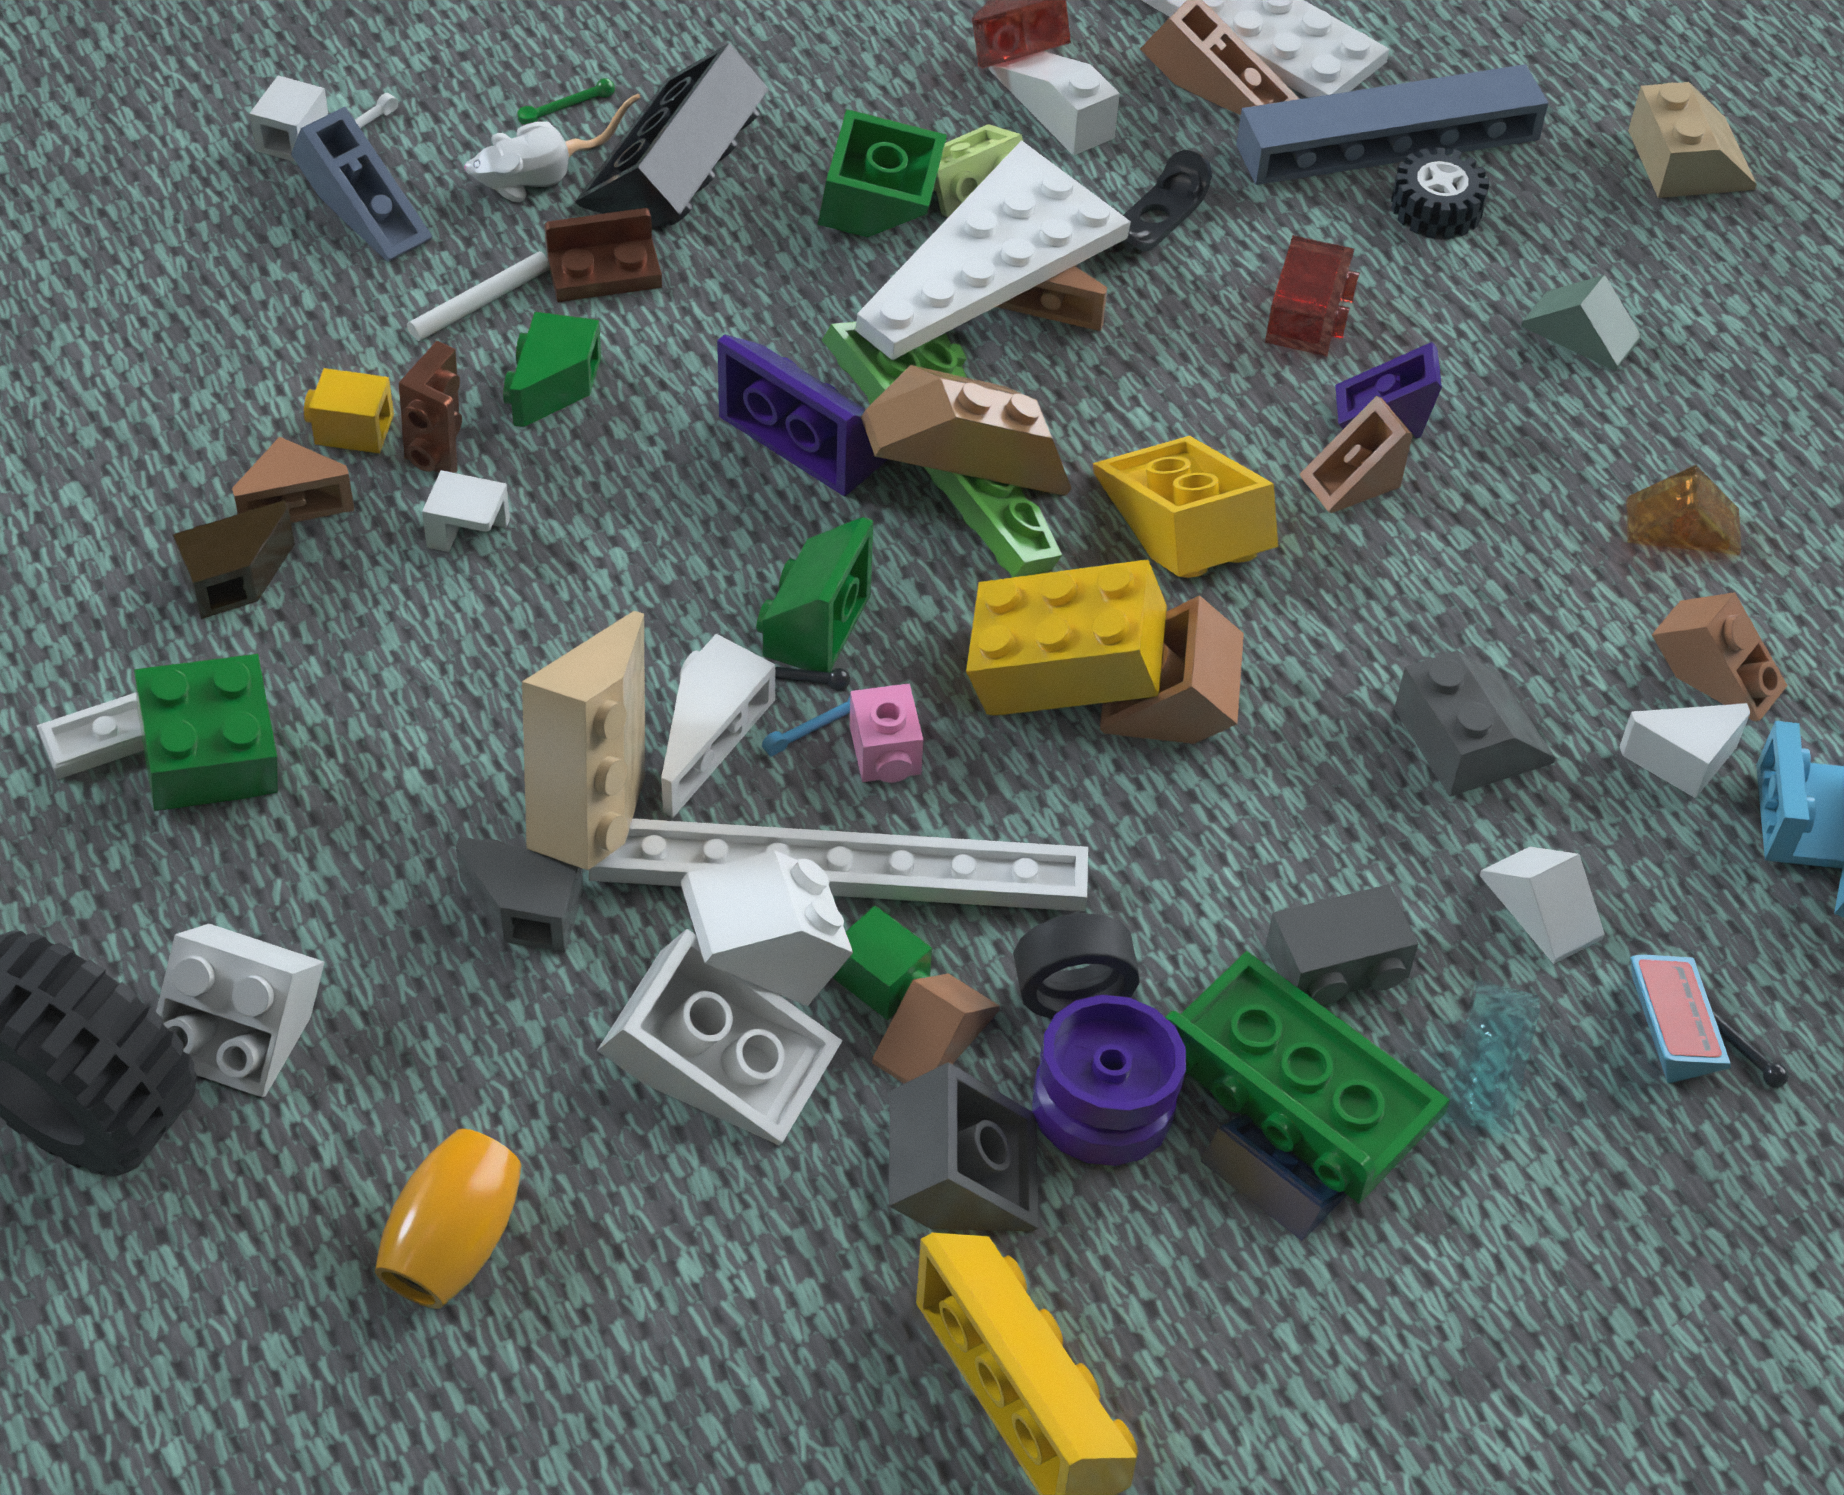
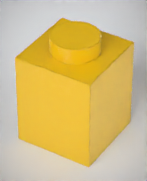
[304,368,394,454]

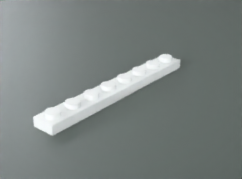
[589,819,1088,911]

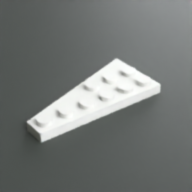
[855,140,1131,360]

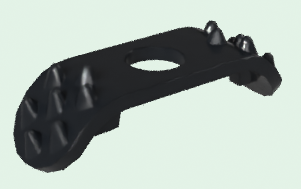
[1115,150,1212,255]

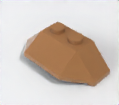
[861,365,1071,496]

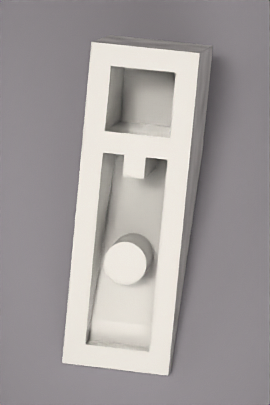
[989,48,1120,156]
[661,634,775,818]

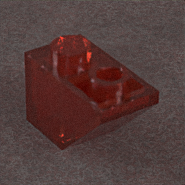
[972,0,1071,68]

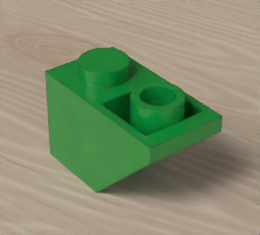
[503,312,601,427]

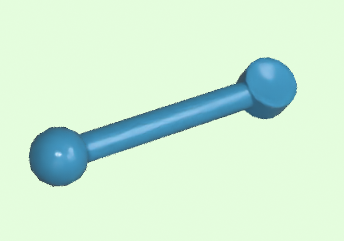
[762,696,850,757]

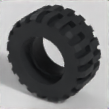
[0,931,197,1177]

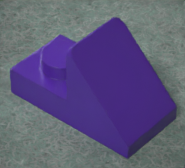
[1335,342,1442,438]

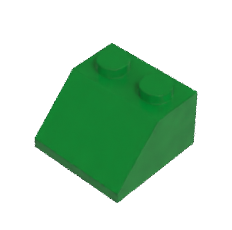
[817,109,947,237]
[756,517,873,672]

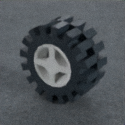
[1391,147,1489,239]

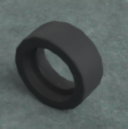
[1013,913,1140,1019]

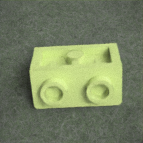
[933,124,1023,217]

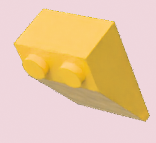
[1093,436,1278,578]

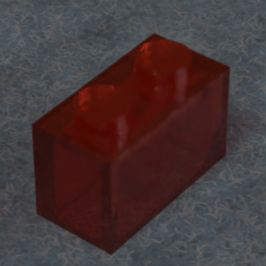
[1265,235,1360,356]

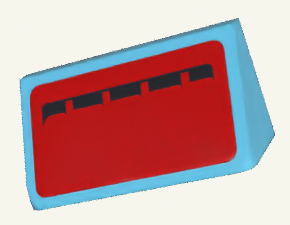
[1630,955,1731,1083]

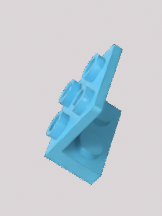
[1756,721,1844,868]

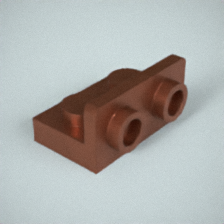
[544,208,662,302]
[399,340,462,473]

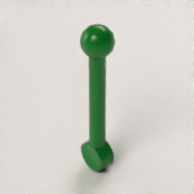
[517,78,615,125]

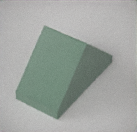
[1521,275,1641,371]

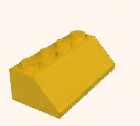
[916,1232,1138,1495]

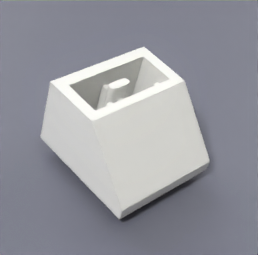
[156,924,324,1097]

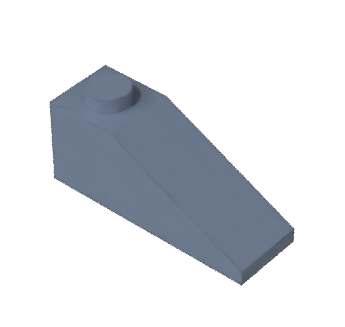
[291,106,433,262]

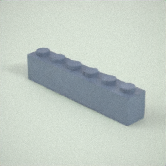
[1236,64,1549,185]

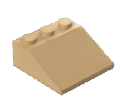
[522,611,645,870]

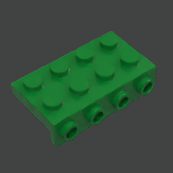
[1165,951,1450,1204]

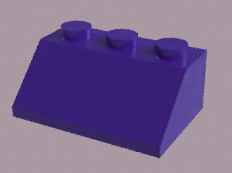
[717,334,888,497]

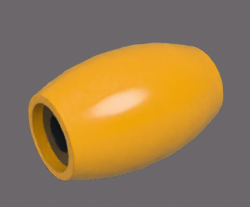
[375,1129,522,1309]

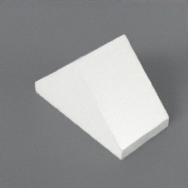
[1620,703,1750,798]
[1480,847,1605,964]

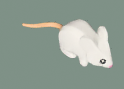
[464,94,640,202]

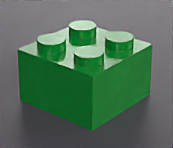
[134,654,278,811]

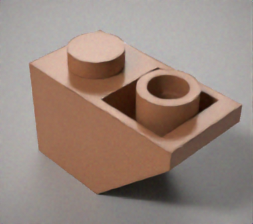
[1652,592,1788,721]

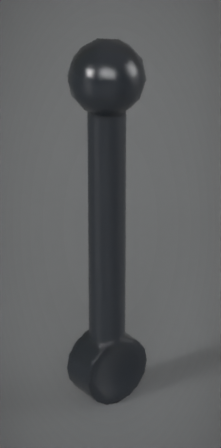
[775,667,850,691]
[1706,994,1789,1088]

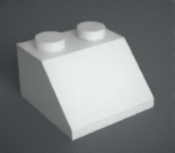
[680,850,853,1006]

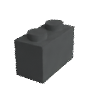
[1265,884,1418,1005]

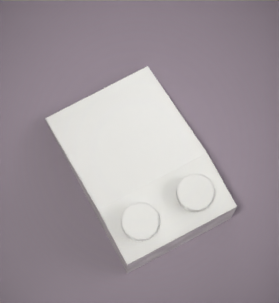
[597,929,842,1145]

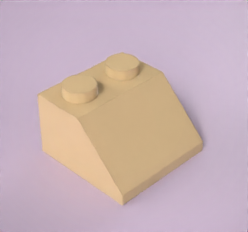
[1628,82,1757,198]

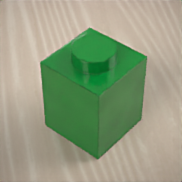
[832,905,932,1020]

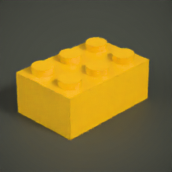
[966,559,1167,716]

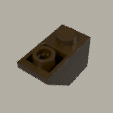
[172,500,295,619]

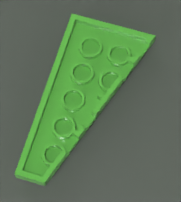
[822,321,1062,577]

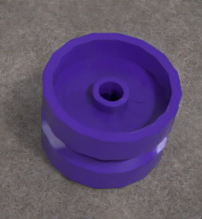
[1032,995,1186,1166]

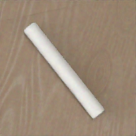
[407,251,550,341]

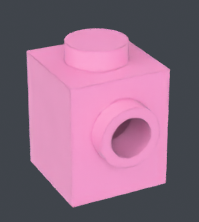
[850,683,923,783]

